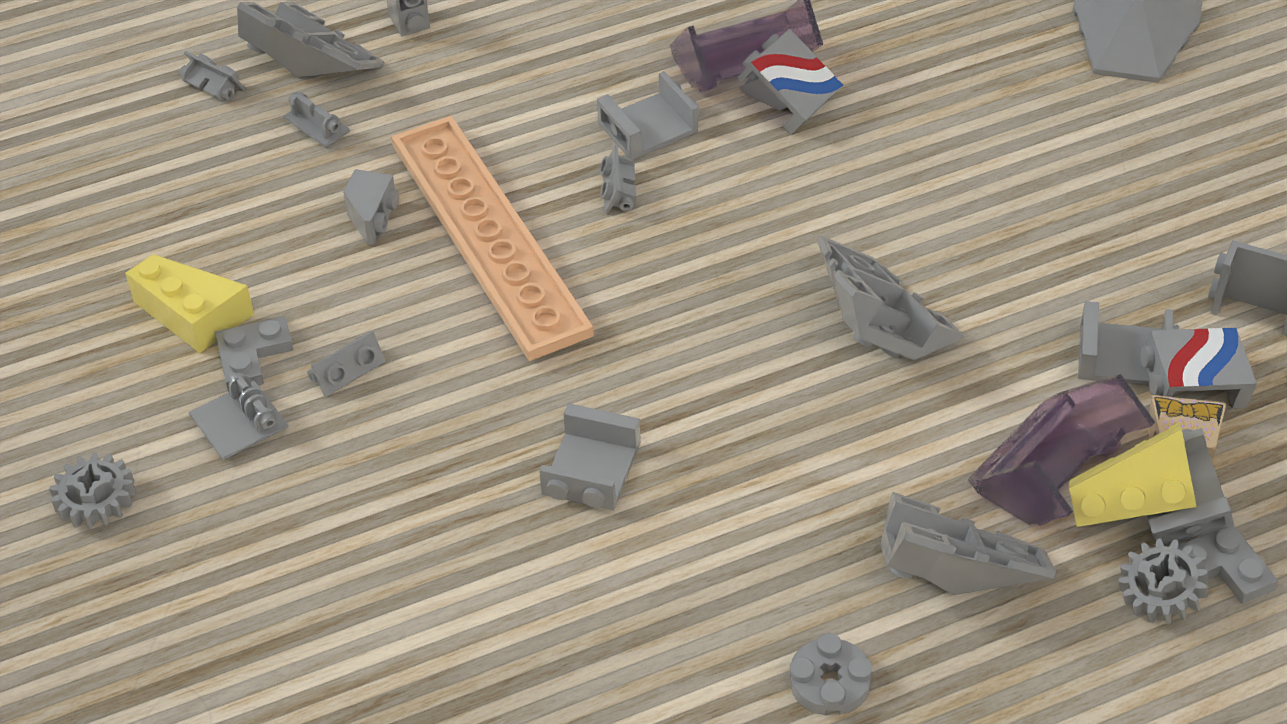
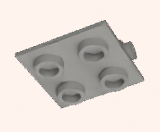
[189,372,289,460]

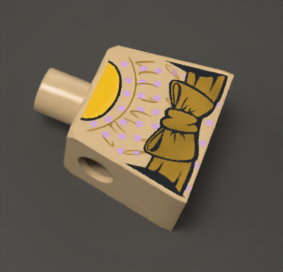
[1147,395,1226,461]

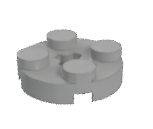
[789,633,872,715]

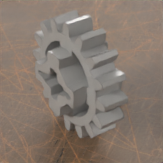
[49,453,136,529]
[1118,539,1209,624]

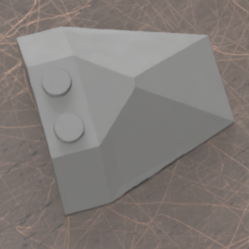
[1073,0,1202,83]
[237,2,385,77]
[817,236,963,360]
[880,492,1056,595]

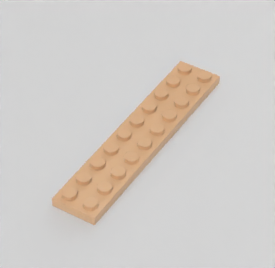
[391,115,594,361]

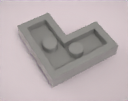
[215,316,293,392]
[1179,526,1278,604]

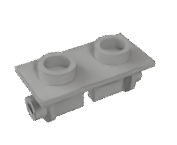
[179,51,246,101]
[283,92,350,148]
[600,145,636,215]
[307,331,386,397]

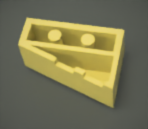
[125,254,254,353]
[1069,422,1197,527]

